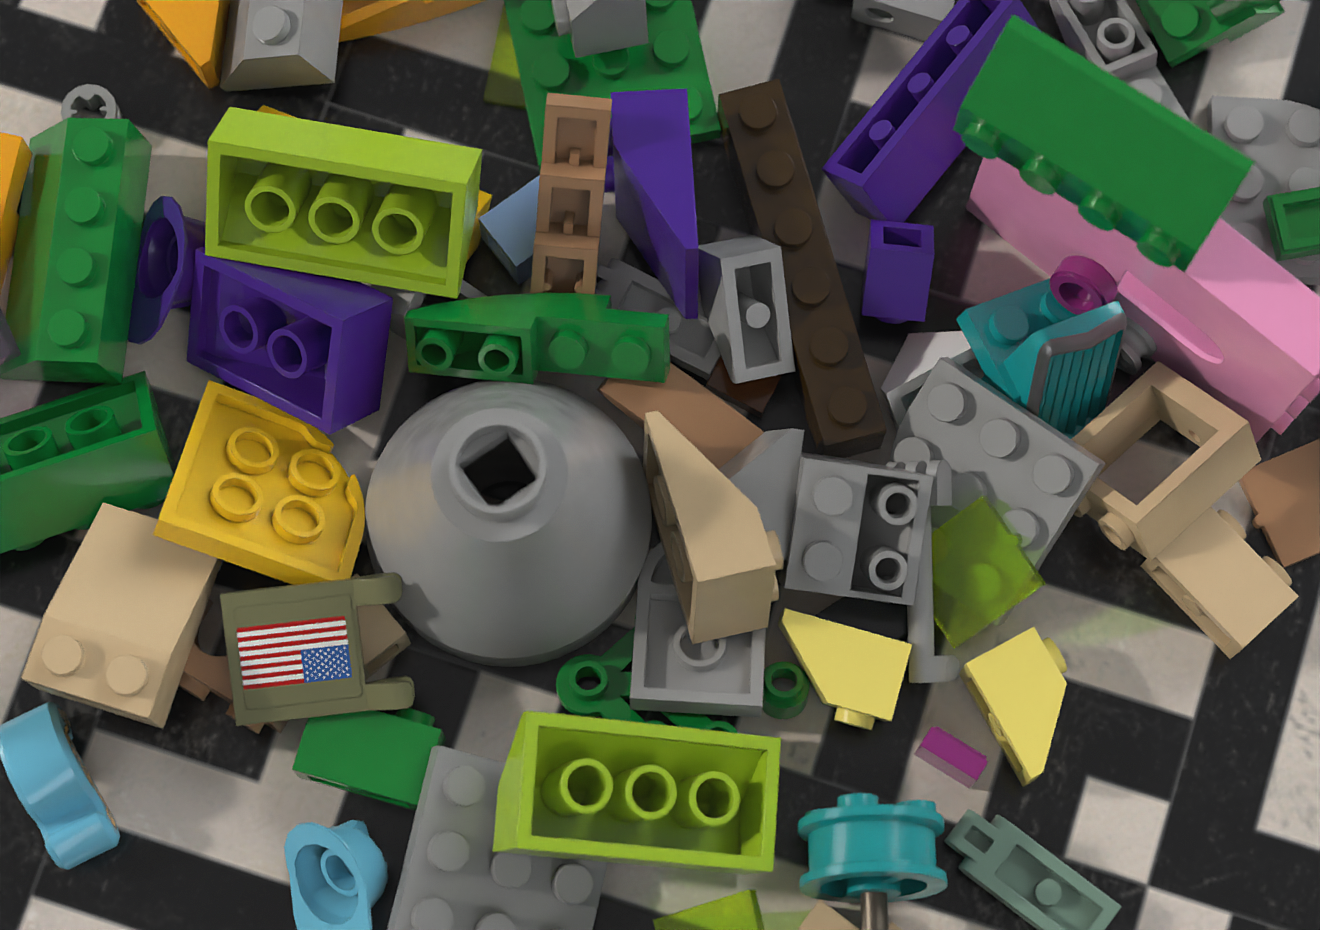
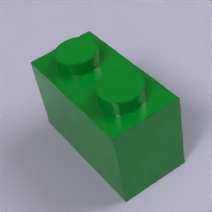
[292,708,446,811]

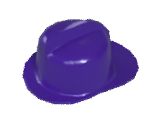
[128,196,206,345]

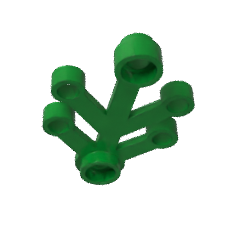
[556,615,810,733]

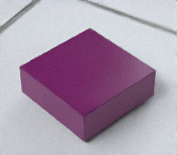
[914,726,988,788]

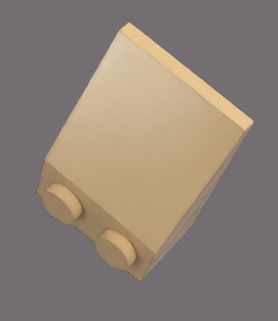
[643,411,783,644]
[21,503,222,729]

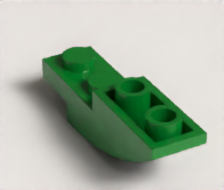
[404,293,670,384]

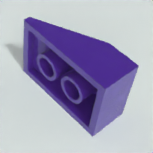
[604,88,699,319]
[186,246,393,435]

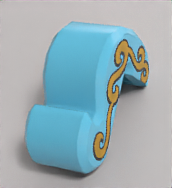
[0,701,120,870]

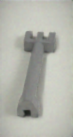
[885,460,960,683]

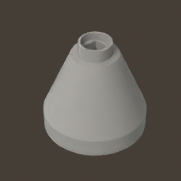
[365,380,652,667]

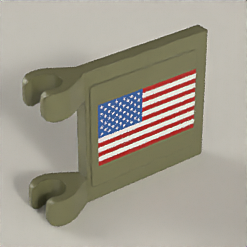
[220,572,415,726]

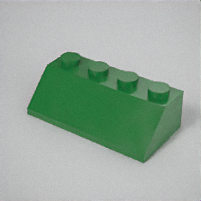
[953,14,1255,273]
[0,118,152,384]
[0,371,176,554]

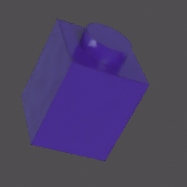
[861,219,935,324]

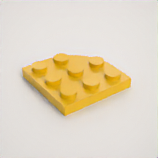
[153,380,365,585]

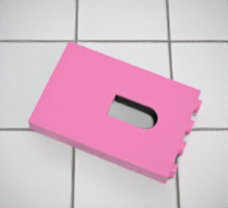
[966,157,1320,443]

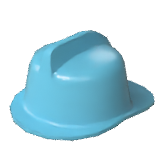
[284,820,388,930]

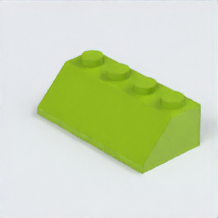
[205,107,482,299]
[493,711,781,875]

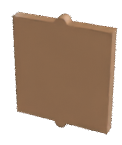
[1238,439,1320,568]

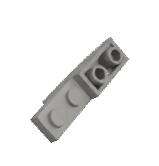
[1049,0,1190,122]

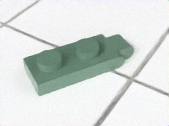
[944,809,1122,930]

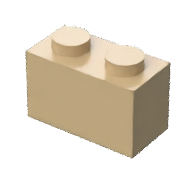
[1141,507,1299,659]

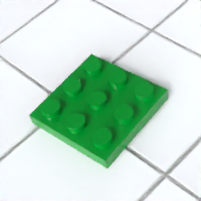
[503,0,721,172]

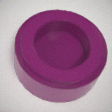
[1049,255,1117,315]

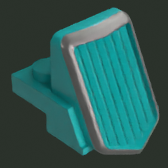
[956,278,1127,439]

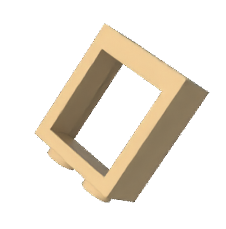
[1071,361,1261,561]

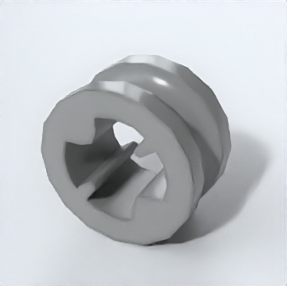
[61,84,122,120]
[1117,317,1157,375]

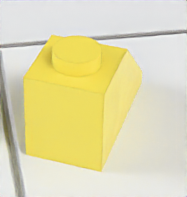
[777,608,912,730]
[959,627,1067,786]

